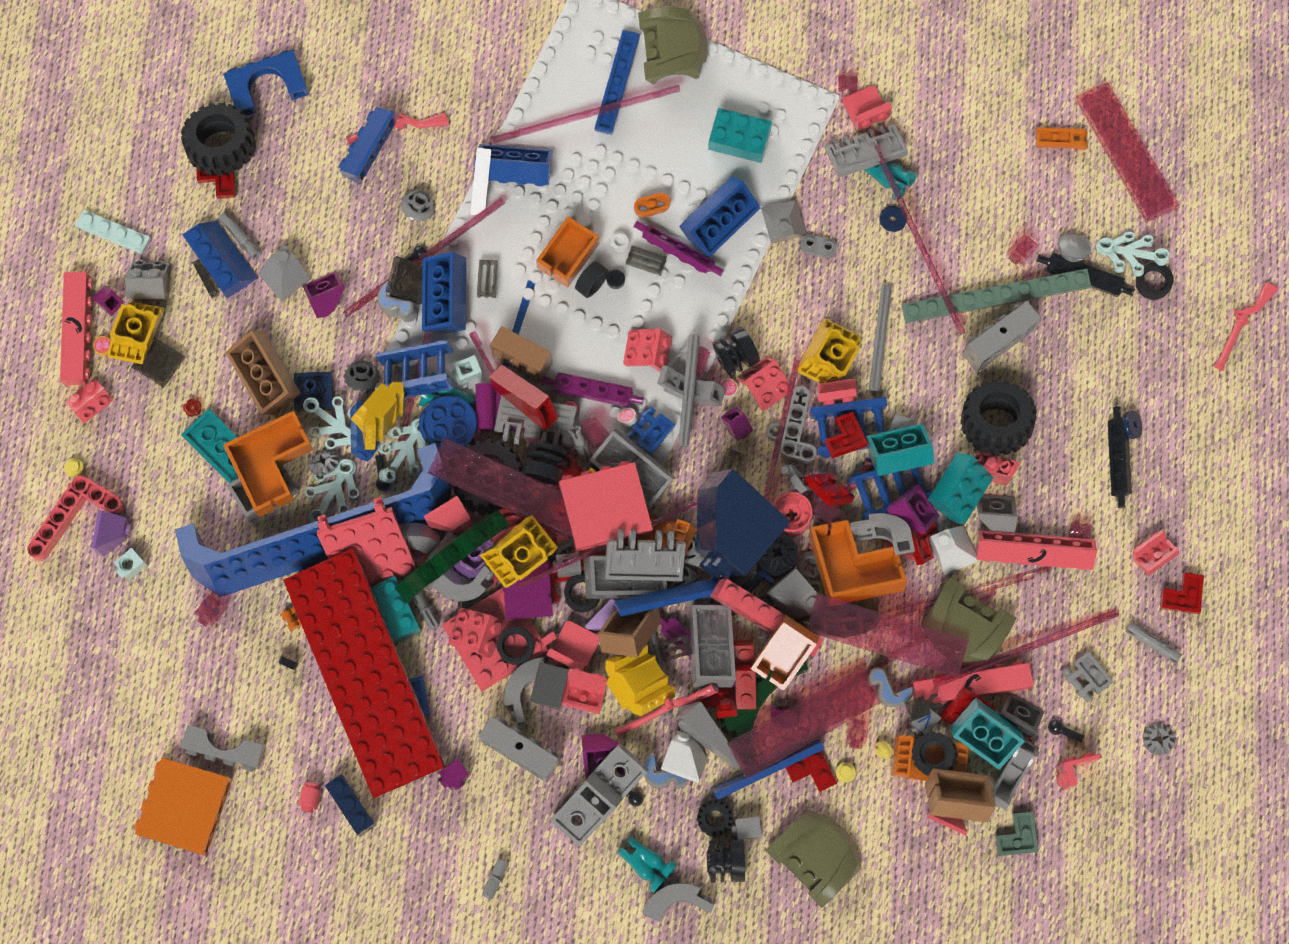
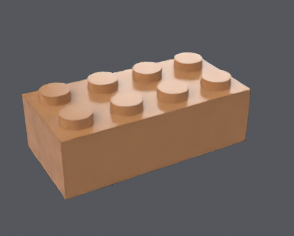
[225,330,301,415]

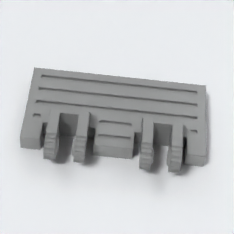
[825,124,908,178]
[494,395,577,446]
[604,529,686,581]

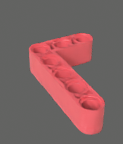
[27,476,125,561]

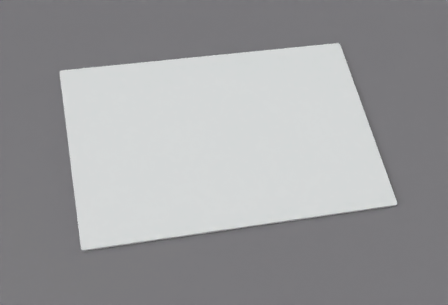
[386,0,839,466]

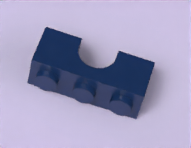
[324,774,377,837]

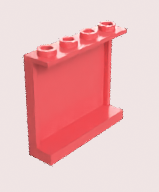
[558,461,653,552]

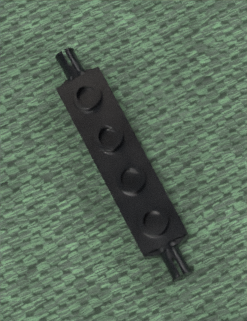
[1036,253,1135,297]
[1108,406,1132,509]

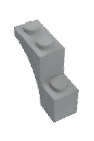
[992,739,1039,811]

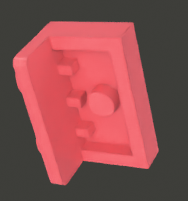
[65,378,113,423]
[818,379,858,406]
[1132,530,1179,576]

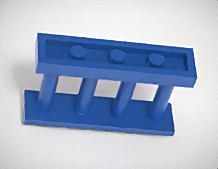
[375,340,454,398]
[809,397,887,458]
[847,467,933,521]

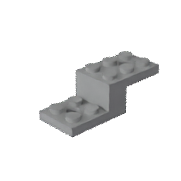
[550,743,649,847]

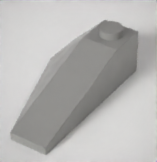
[676,702,745,769]

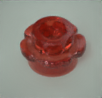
[183,399,202,417]

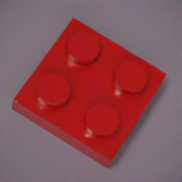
[804,472,855,506]

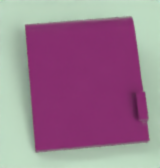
[475,383,533,431]
[503,558,553,620]

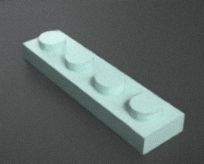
[75,209,151,255]

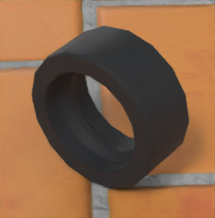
[575,261,609,298]
[1136,262,1174,300]
[564,574,600,613]
[497,627,534,665]

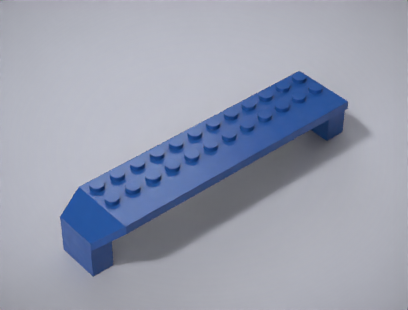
[175,443,451,597]

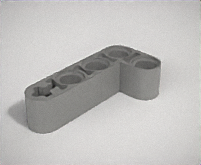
[780,386,817,465]

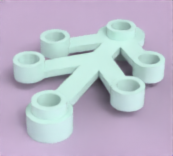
[1096,231,1170,276]
[303,396,351,450]
[378,419,426,483]
[305,459,360,523]

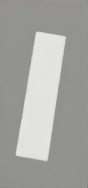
[471,148,491,216]

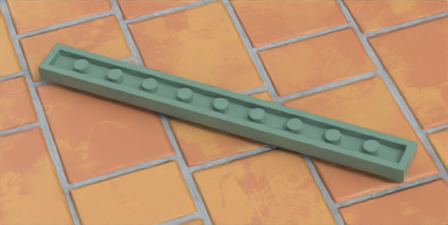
[901,269,1091,324]

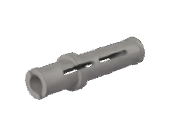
[218,212,262,260]
[1125,621,1182,665]

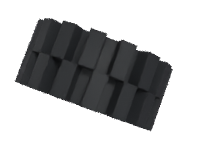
[697,799,733,837]

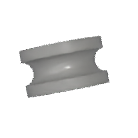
[766,423,784,441]

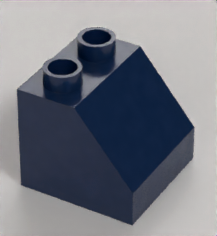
[696,468,791,579]

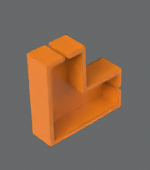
[223,411,313,517]
[809,520,907,607]

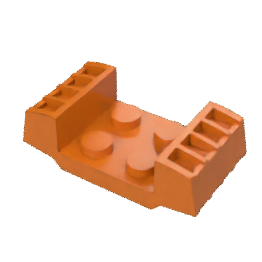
[623,514,696,558]
[891,735,970,781]

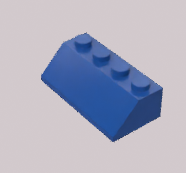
[339,107,396,185]
[474,144,553,186]
[679,177,761,258]
[182,221,258,299]
[422,252,466,333]

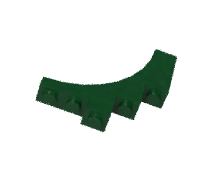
[395,510,510,603]
[719,660,808,770]

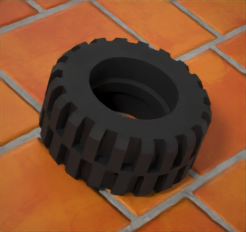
[181,103,256,176]
[961,380,1037,455]
[451,439,526,516]

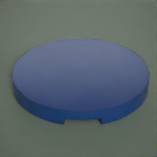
[419,395,477,453]

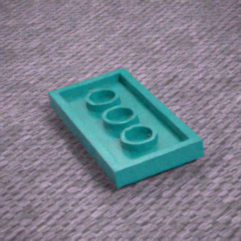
[181,409,239,484]

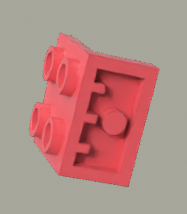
[737,356,793,411]

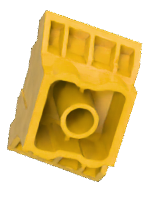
[107,301,164,364]
[796,318,861,384]
[350,382,404,450]
[480,515,558,588]
[606,644,675,716]

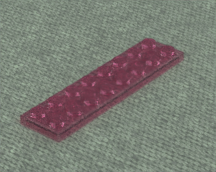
[1075,82,1180,223]
[428,438,572,539]
[807,594,969,678]
[727,668,881,779]

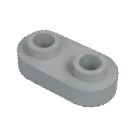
[800,235,837,258]

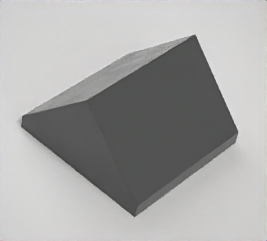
[530,663,569,711]
[998,692,1045,738]

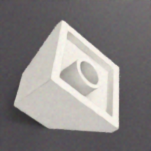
[928,526,979,576]
[661,730,707,783]

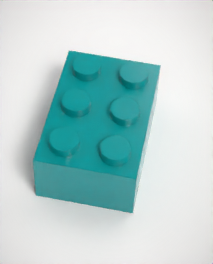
[708,108,772,163]
[866,423,935,476]
[928,452,994,525]
[371,576,422,644]
[951,698,1025,770]

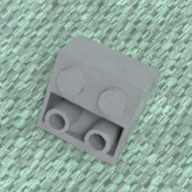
[125,260,170,299]

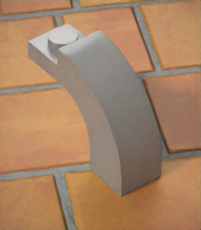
[657,366,726,406]
[850,513,915,555]
[400,523,441,555]
[432,564,495,601]
[504,657,544,726]
[642,883,715,923]

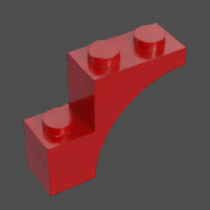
[733,639,756,710]

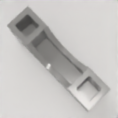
[180,725,266,772]

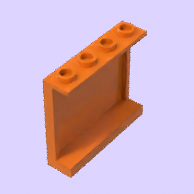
[134,757,232,856]

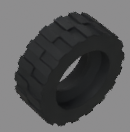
[912,732,958,776]

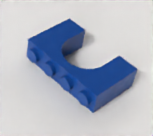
[223,50,309,116]

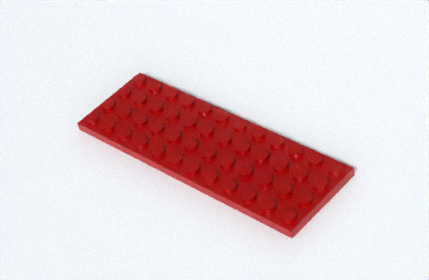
[283,548,446,799]

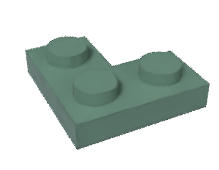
[995,812,1039,856]

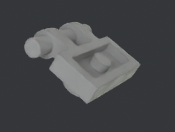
[781,464,813,494]
[1062,651,1113,702]

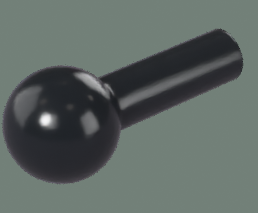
[395,245,428,269]
[375,455,391,491]
[1048,719,1085,743]
[626,790,644,807]

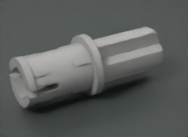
[569,426,592,462]
[412,592,439,630]
[482,859,509,899]

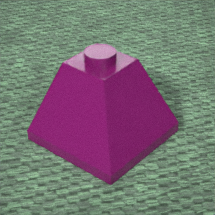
[302,271,345,319]
[887,484,939,533]
[581,733,625,779]

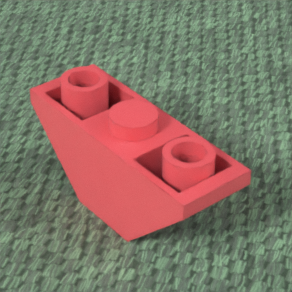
[974,451,1020,486]

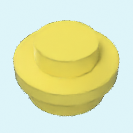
[64,458,84,477]
[875,741,893,760]
[836,763,856,783]

